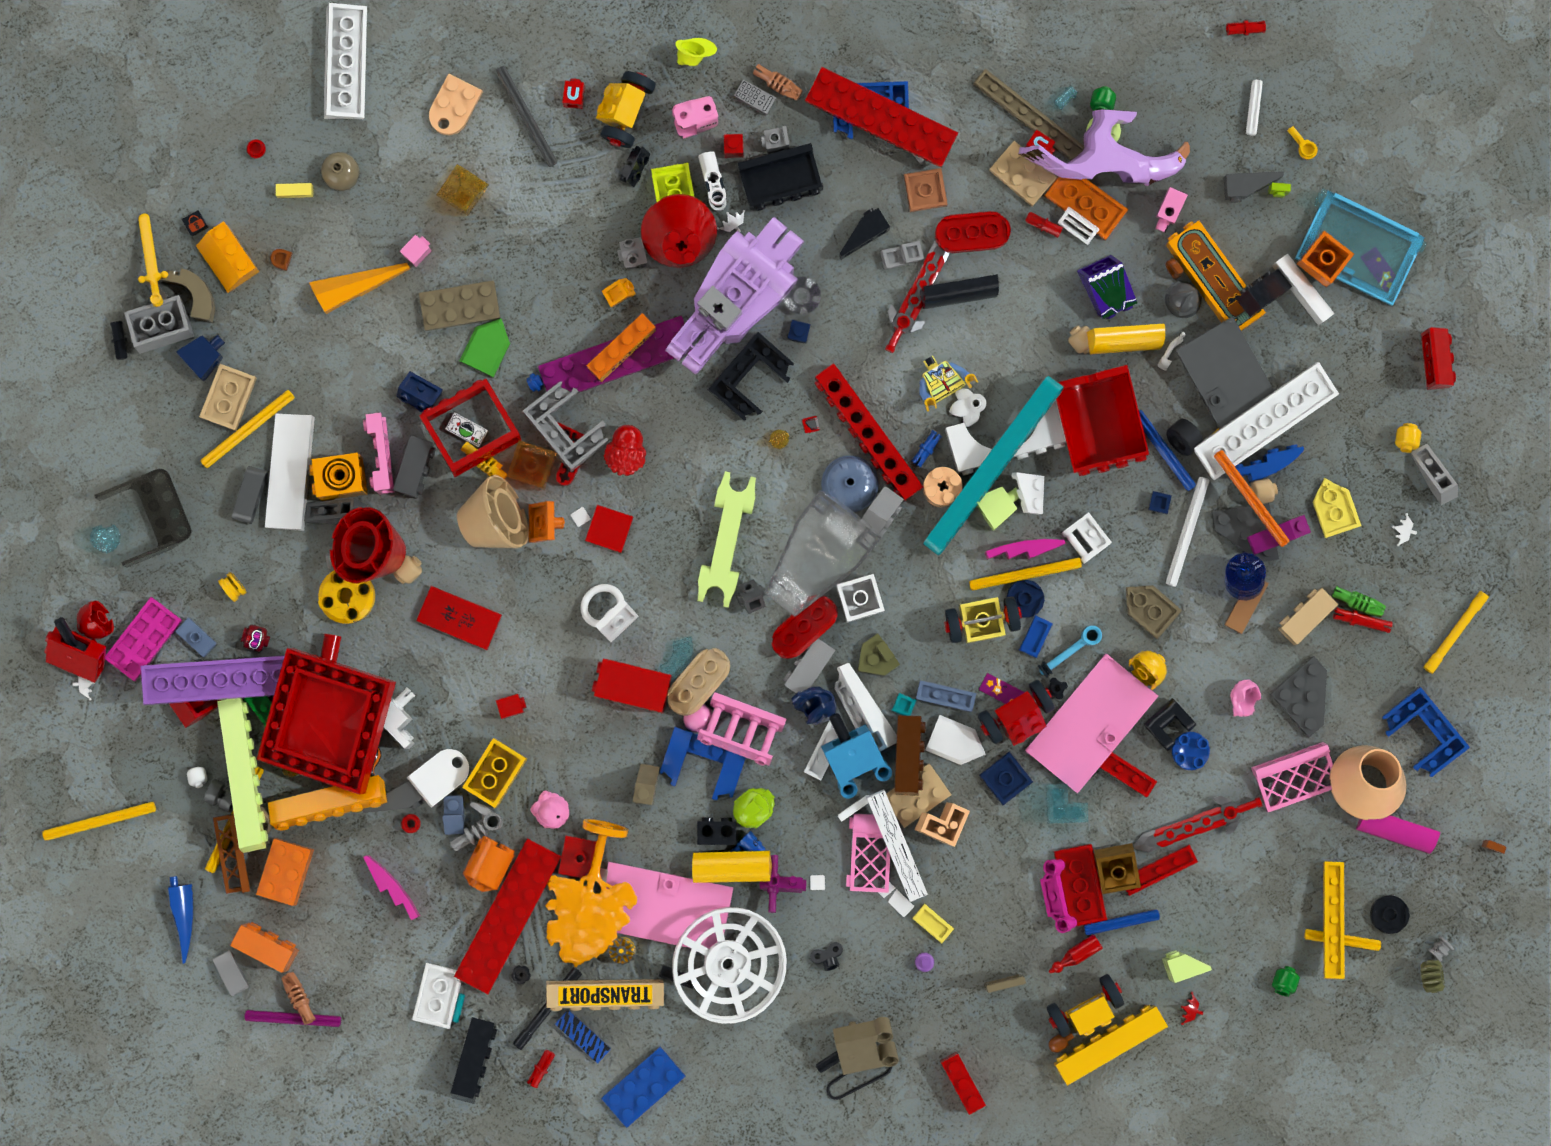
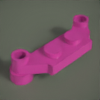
[1040,859,1077,933]

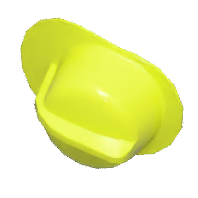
[675,38,717,66]

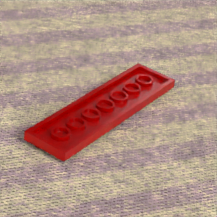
[805,67,958,168]
[454,838,562,995]

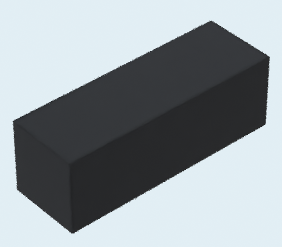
[659,964,697,989]

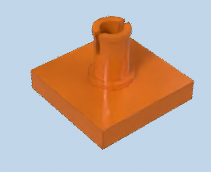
[529,501,565,543]

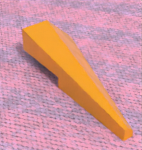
[309,263,410,314]

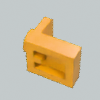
[602,278,636,307]

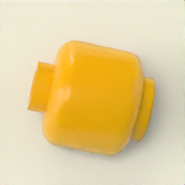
[1395,423,1422,453]

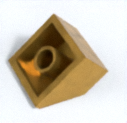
[1094,843,1141,894]

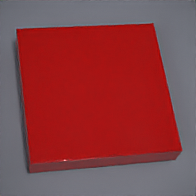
[585,505,634,553]

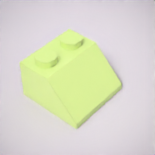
[1162,950,1212,983]

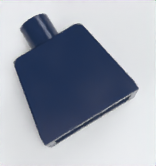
[176,334,225,381]

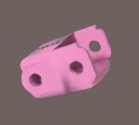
[672,96,718,139]

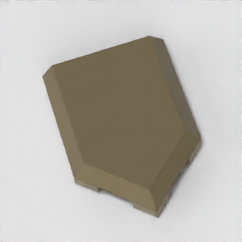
[1126,585,1182,639]

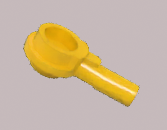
[1287,126,1318,160]

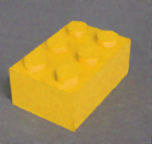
[462,738,528,808]

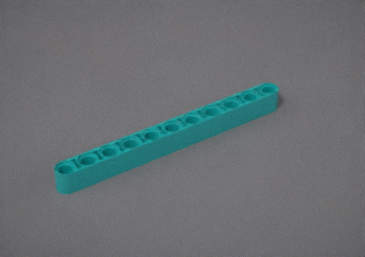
[923,376,1064,556]

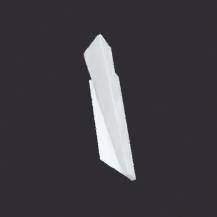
[834,663,897,752]

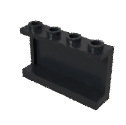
[738,143,823,211]

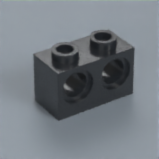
[697,817,736,845]

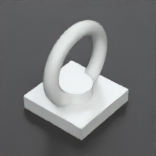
[580,584,639,642]

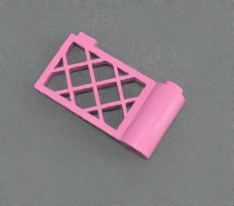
[846,814,890,893]

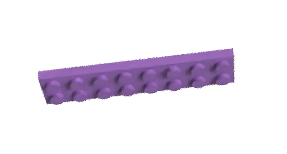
[141,656,284,705]

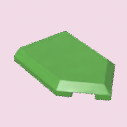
[459,318,510,378]

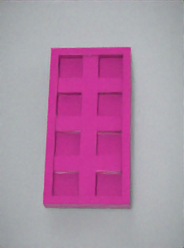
[105,597,183,682]

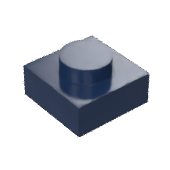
[788,320,811,343]
[1148,491,1172,515]

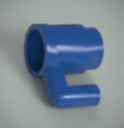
[730,831,766,852]

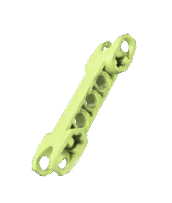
[697,471,756,608]

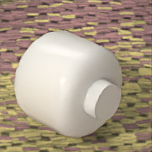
[187,767,208,788]

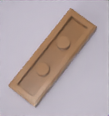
[1224,574,1269,634]

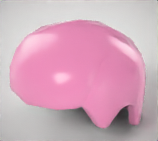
[683,704,713,733]

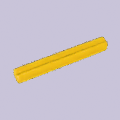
[1304,929,1381,951]

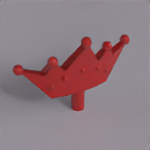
[1181,992,1203,1025]

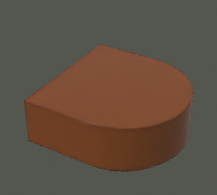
[270,249,293,271]
[1165,258,1184,280]

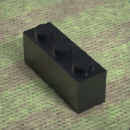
[1236,269,1292,317]

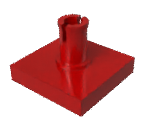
[558,835,597,878]

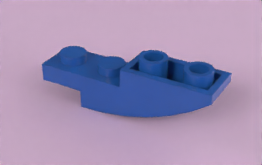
[1228,444,1304,483]

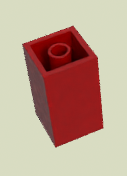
[591,658,672,713]

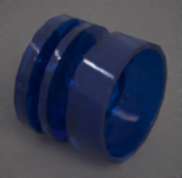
[1225,553,1266,601]

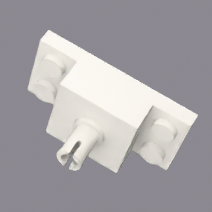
[384,687,415,749]

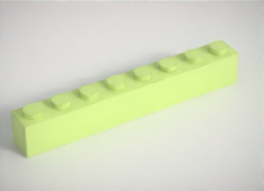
[217,698,268,853]

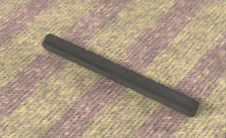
[496,66,557,167]

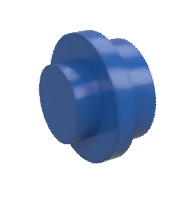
[526,373,543,392]

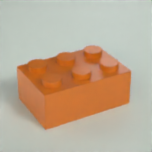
[256,838,314,906]
[230,922,299,973]

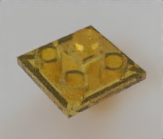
[436,164,489,216]

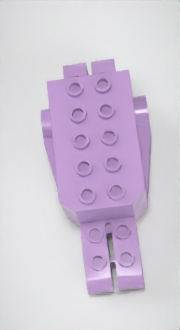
[665,217,804,375]

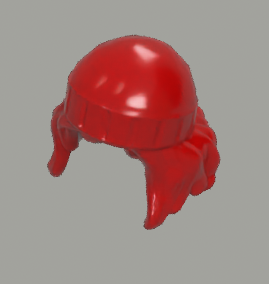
[603,425,646,476]

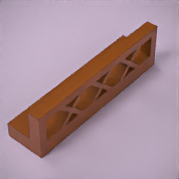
[213,813,250,894]

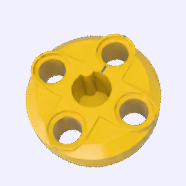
[318,570,375,624]

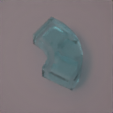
[660,637,693,683]

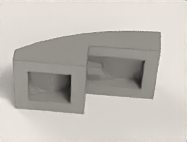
[880,241,924,270]
[213,950,249,997]

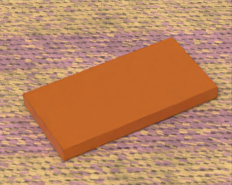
[1044,176,1128,241]

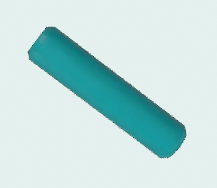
[452,993,465,1023]

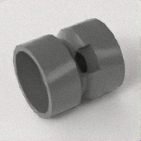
[204,779,233,812]

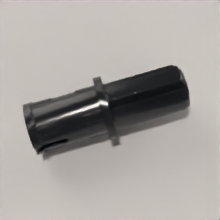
[110,321,128,360]

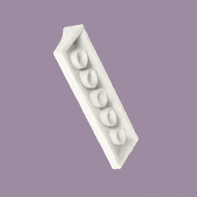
[324,3,367,120]
[265,414,315,531]

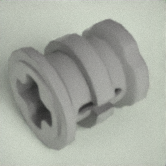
[1428,936,1454,962]

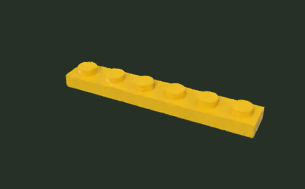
[1323,861,1345,980]

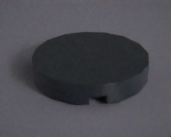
[1370,895,1410,934]

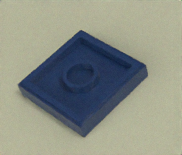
[979,751,1033,805]

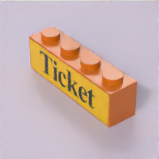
[586,313,656,382]

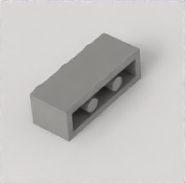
[783,639,836,694]

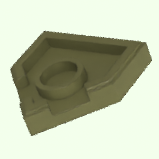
[858,633,900,676]

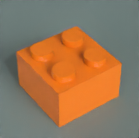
[1297,231,1354,287]

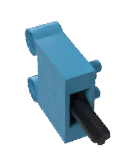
[821,713,892,799]

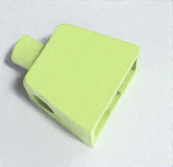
[977,487,1020,531]

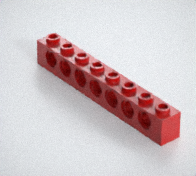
[814,363,923,502]

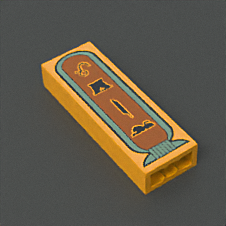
[1165,221,1266,331]

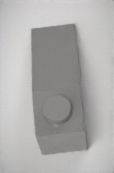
[1411,444,1458,506]

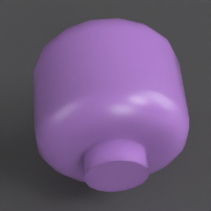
[915,952,934,972]

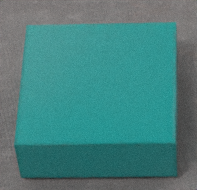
[892,693,916,716]

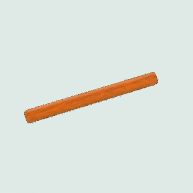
[1214,450,1290,547]

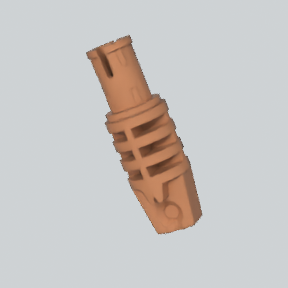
[753,64,803,101]
[281,972,316,1025]

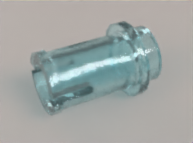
[1053,86,1078,110]

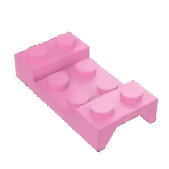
[363,413,395,495]

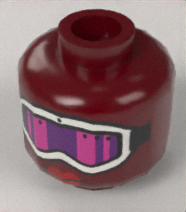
[240,624,270,652]

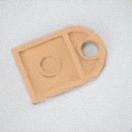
[429,74,483,135]

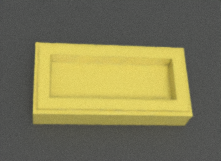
[912,904,954,943]

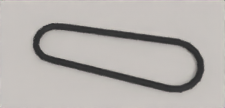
[827,1067,892,1100]

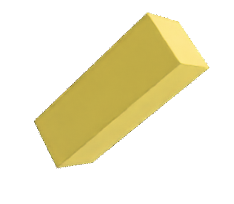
[276,183,313,198]

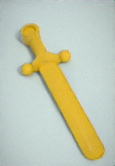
[138,213,168,307]

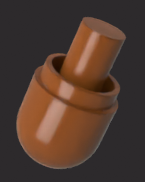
[1048,1033,1075,1053]

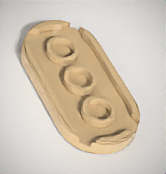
[667,648,730,716]

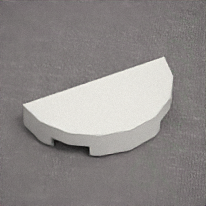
[838,795,869,822]

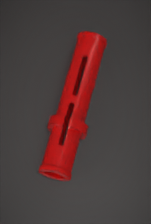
[1333,607,1392,633]

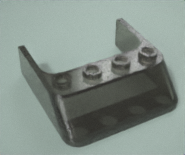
[94,469,192,568]

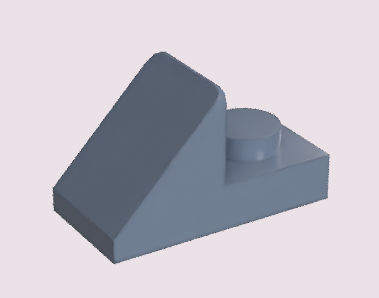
[443,795,465,835]

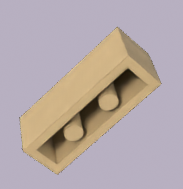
[1278,588,1338,645]

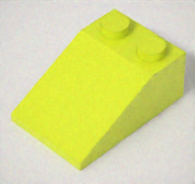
[651,163,694,202]

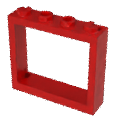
[419,379,522,478]

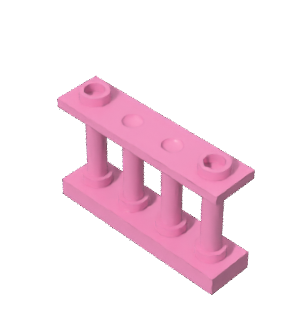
[697,692,786,766]

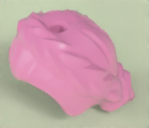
[1230,680,1261,717]
[530,791,569,829]

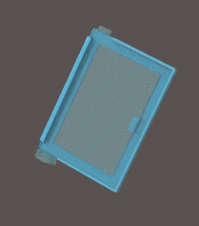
[1295,188,1427,306]

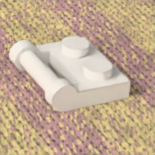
[1061,512,1112,564]

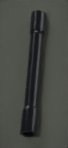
[513,967,582,1050]

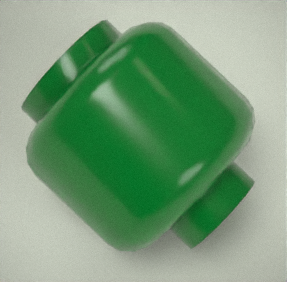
[1090,86,1116,111]
[1272,966,1300,997]

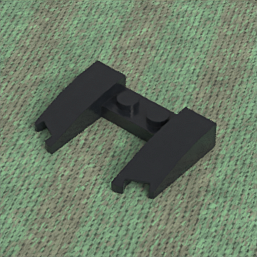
[707,332,794,421]

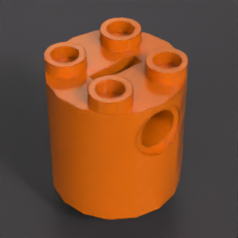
[463,835,515,892]

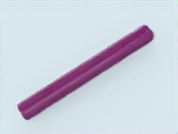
[244,1010,341,1027]

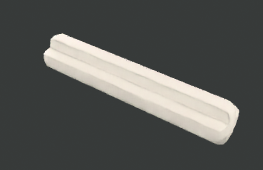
[1246,80,1263,136]

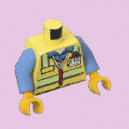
[919,356,978,411]

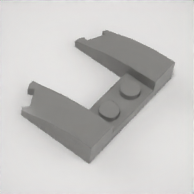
[523,382,608,472]

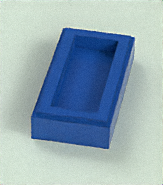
[1019,615,1053,658]

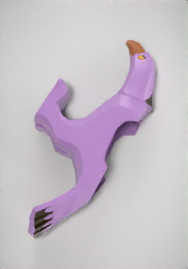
[1018,110,1190,186]

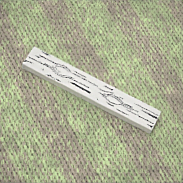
[866,789,928,902]

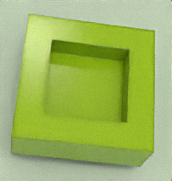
[1268,183,1291,198]

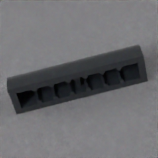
[920,274,999,309]

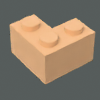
[915,802,970,847]

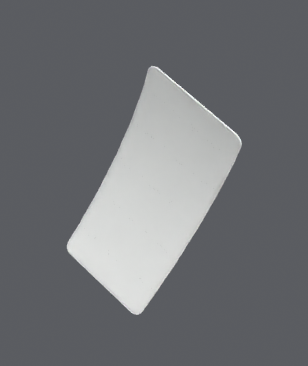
[878,882,914,917]

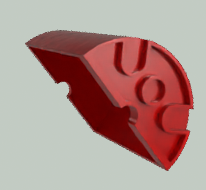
[1056,365,1149,476]

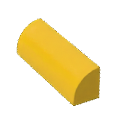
[1087,324,1165,354]
[692,851,772,883]

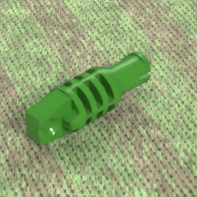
[1332,586,1386,618]

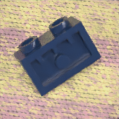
[397,371,443,412]

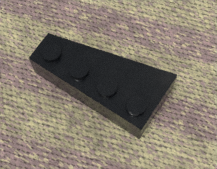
[450,1017,497,1104]

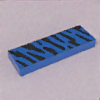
[555,1009,611,1063]

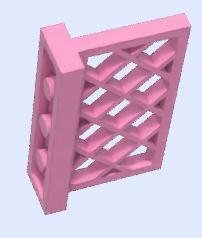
[1251,742,1333,813]

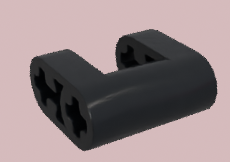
[1144,698,1196,751]

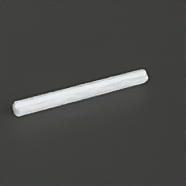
[1166,477,1209,587]

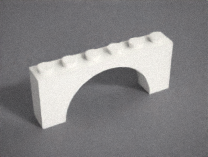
[945,400,1067,476]

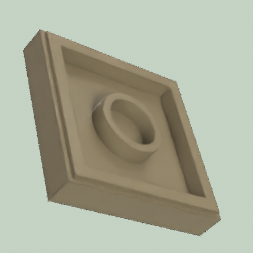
[984,974,1026,993]

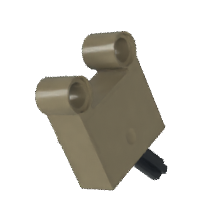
[816,1017,899,1075]

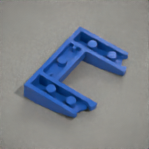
[833,81,909,139]
[1382,686,1470,777]
[660,727,746,800]

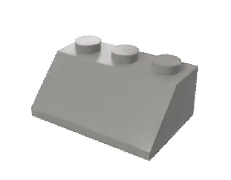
[124,295,195,354]

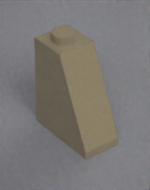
[633,764,660,805]

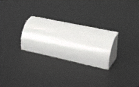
[1272,254,1335,326]

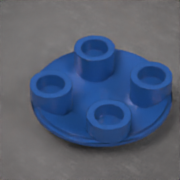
[1172,732,1210,770]

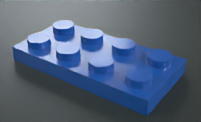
[601,1046,686,1128]

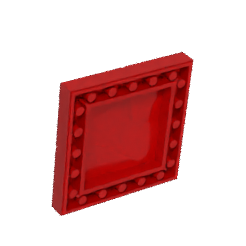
[256,648,396,795]

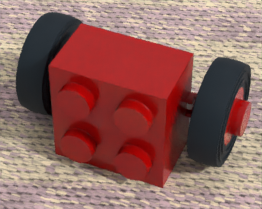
[978,680,1055,746]

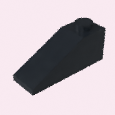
[839,208,890,260]

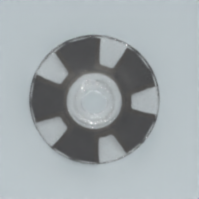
[783,276,821,314]

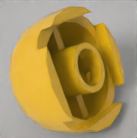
[1128,650,1167,690]

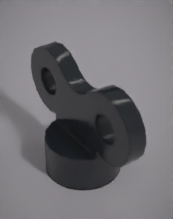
[810,942,843,971]

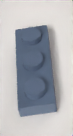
[916,680,976,712]

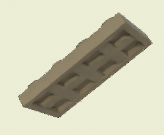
[419,280,501,331]

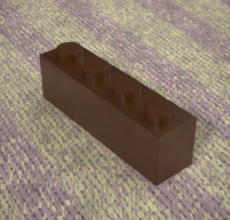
[895,715,926,796]

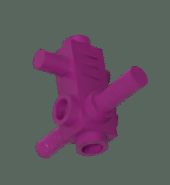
[760,855,806,913]

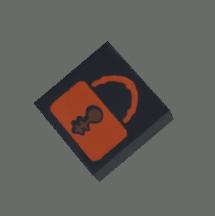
[182,210,209,237]

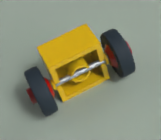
[596,71,656,148]
[1046,974,1124,1037]

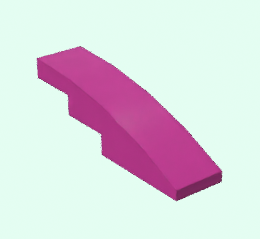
[985,539,1066,560]
[363,855,420,920]

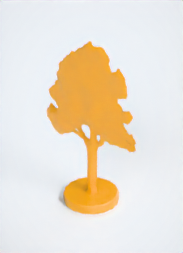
[545,819,637,967]

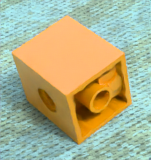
[309,453,368,501]

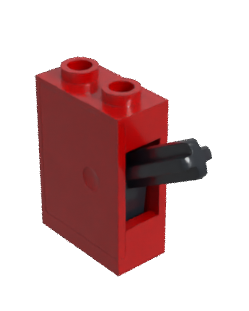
[44,617,106,683]

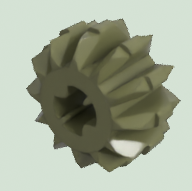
[1420,960,1445,993]

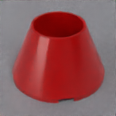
[330,507,406,584]

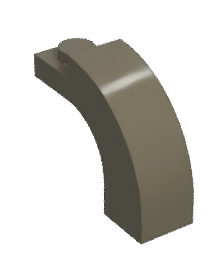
[160,268,215,323]

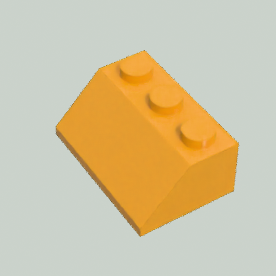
[196,221,259,293]

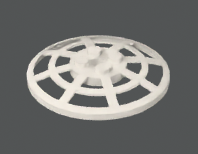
[672,907,787,1024]

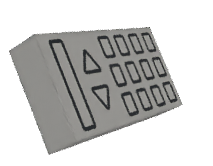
[734,80,776,115]

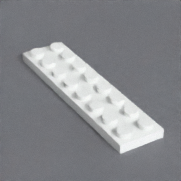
[1194,362,1339,480]

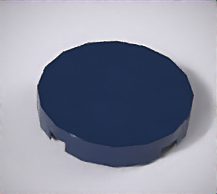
[1006,580,1045,618]

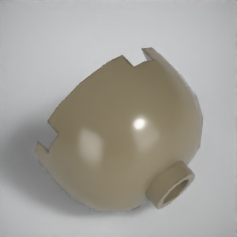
[321,152,360,191]

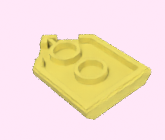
[1312,478,1361,538]

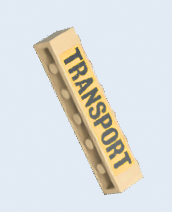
[546,979,664,1011]

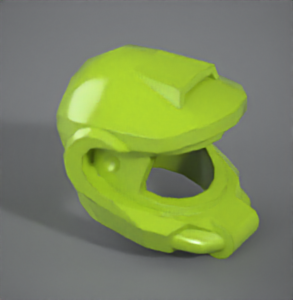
[733,788,775,829]

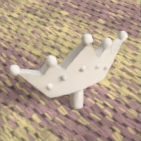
[717,210,745,232]
[1392,513,1417,546]
[73,676,95,700]

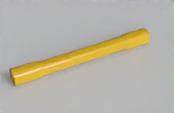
[1423,591,1489,674]

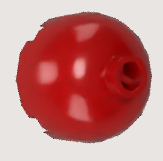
[76,600,114,640]

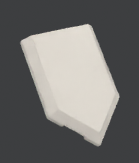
[925,715,986,765]

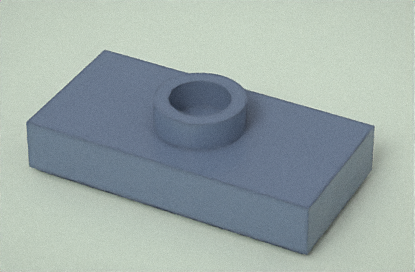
[175,617,217,658]

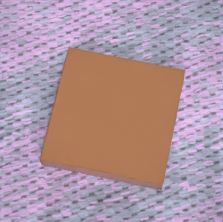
[904,168,948,212]

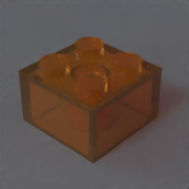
[507,440,557,491]

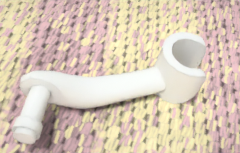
[1158,332,1185,371]

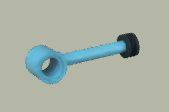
[1038,626,1102,678]

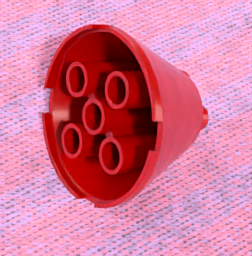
[641,194,717,268]

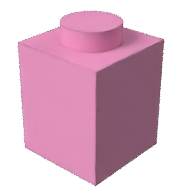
[400,235,431,267]

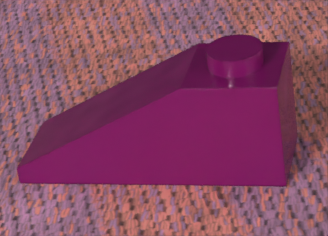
[1247,515,1311,555]

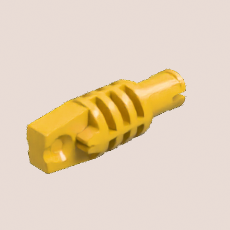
[461,441,508,479]

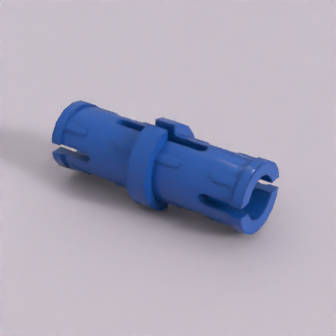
[911,430,942,468]

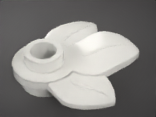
[949,389,986,427]

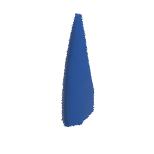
[168,876,193,964]

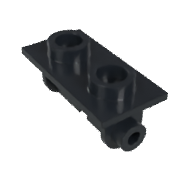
[619,146,650,187]

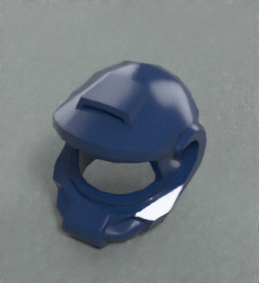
[791,687,837,725]

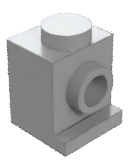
[761,126,789,152]

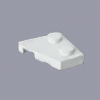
[1012,472,1044,515]

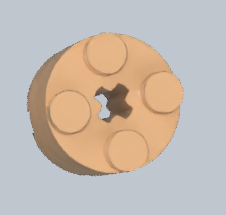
[923,467,962,507]

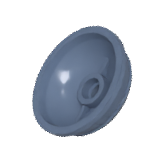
[821,456,879,513]

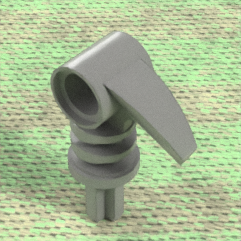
[451,802,503,851]

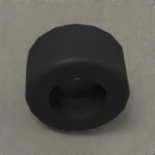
[1166,418,1203,456]

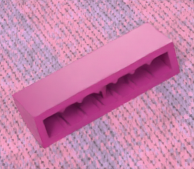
[1356,815,1441,854]

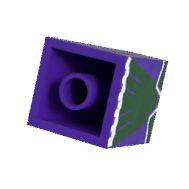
[1077,255,1137,319]

